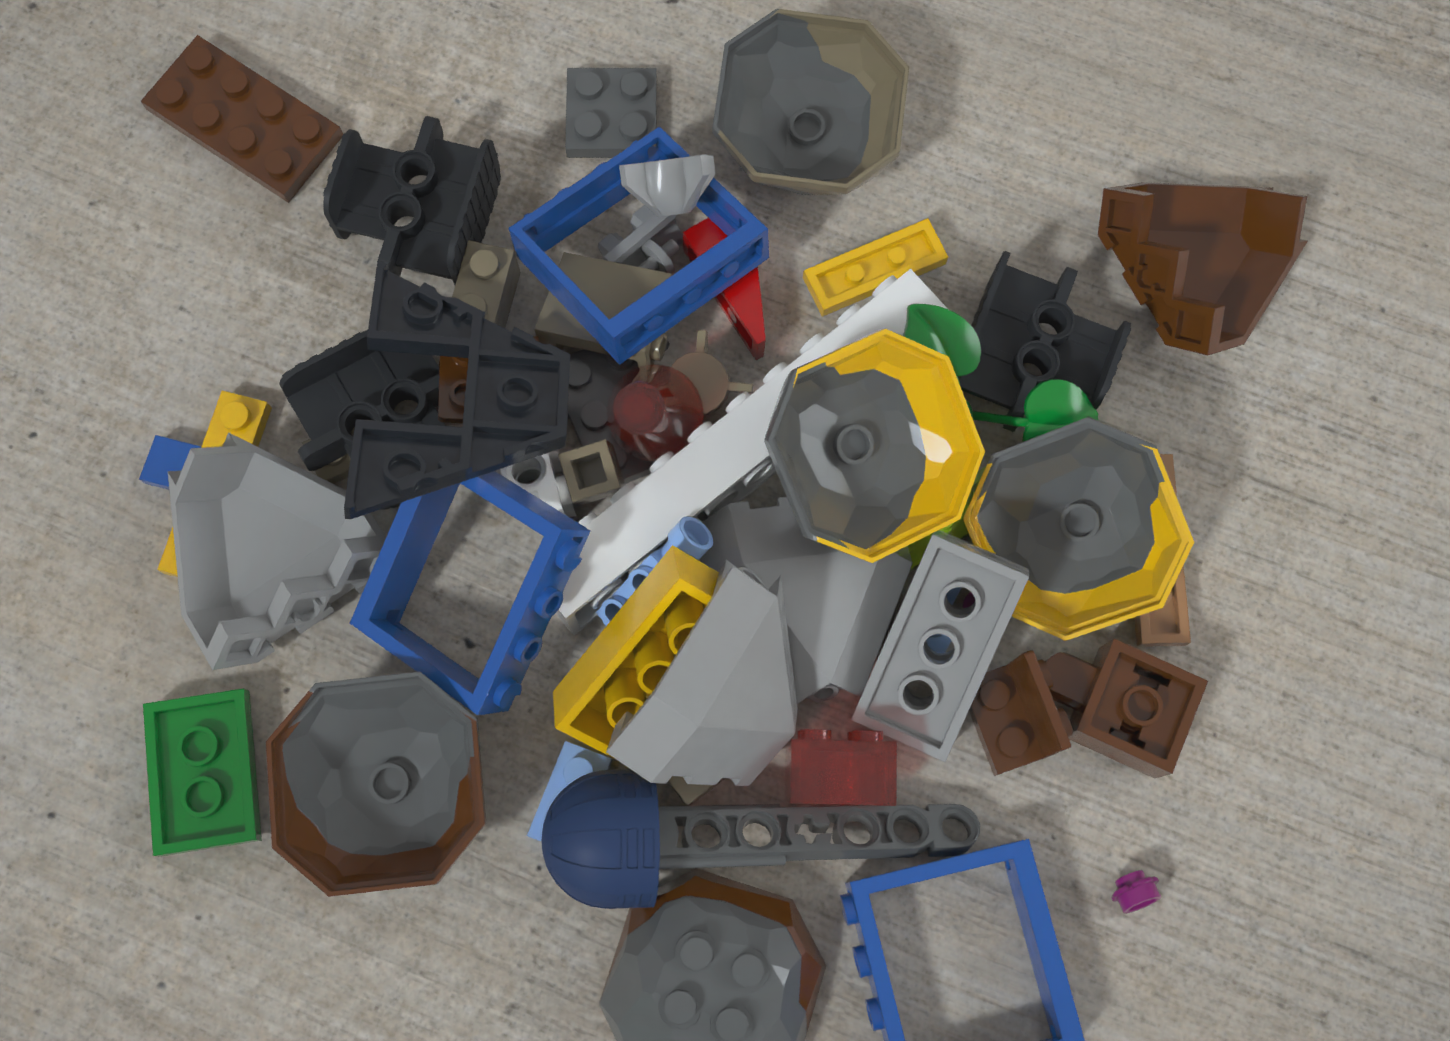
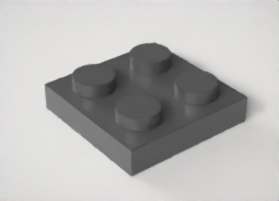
[565,68,657,158]

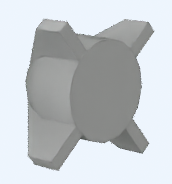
[619,154,716,217]

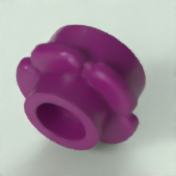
[1111,870,1161,914]

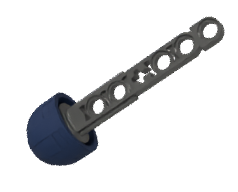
[541,769,980,909]

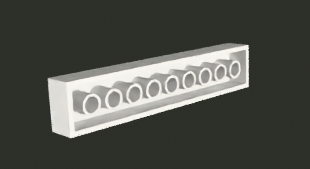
[527,269,949,635]

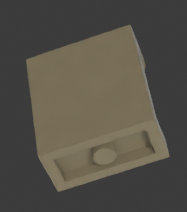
[534,252,672,375]

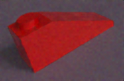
[683,218,766,361]

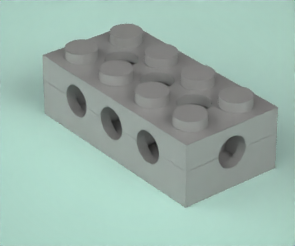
[851,530,1029,762]

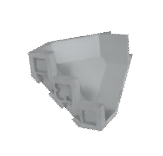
[168,432,387,670]
[699,497,913,704]
[606,560,798,786]

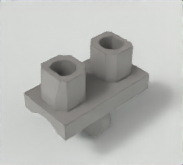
[598,205,683,274]

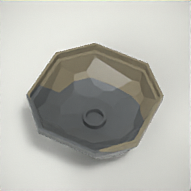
[712,9,909,195]

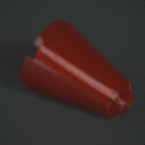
[607,364,704,461]

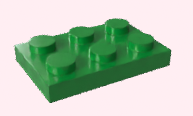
[143,688,262,857]

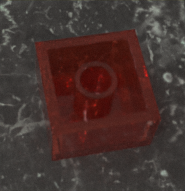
[785,729,897,806]

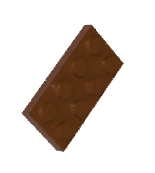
[141,35,343,203]

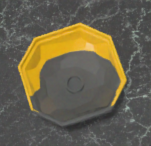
[764,329,985,563]
[963,417,1194,641]

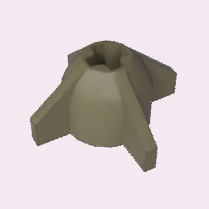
[642,330,754,437]

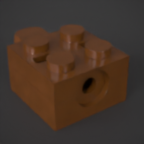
[1045,638,1208,779]

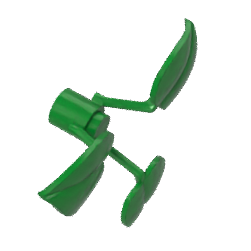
[903,303,1099,503]

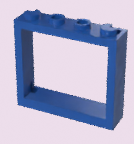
[508,127,769,365]
[350,471,591,715]
[840,839,1085,1041]

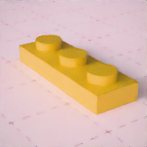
[802,218,948,317]

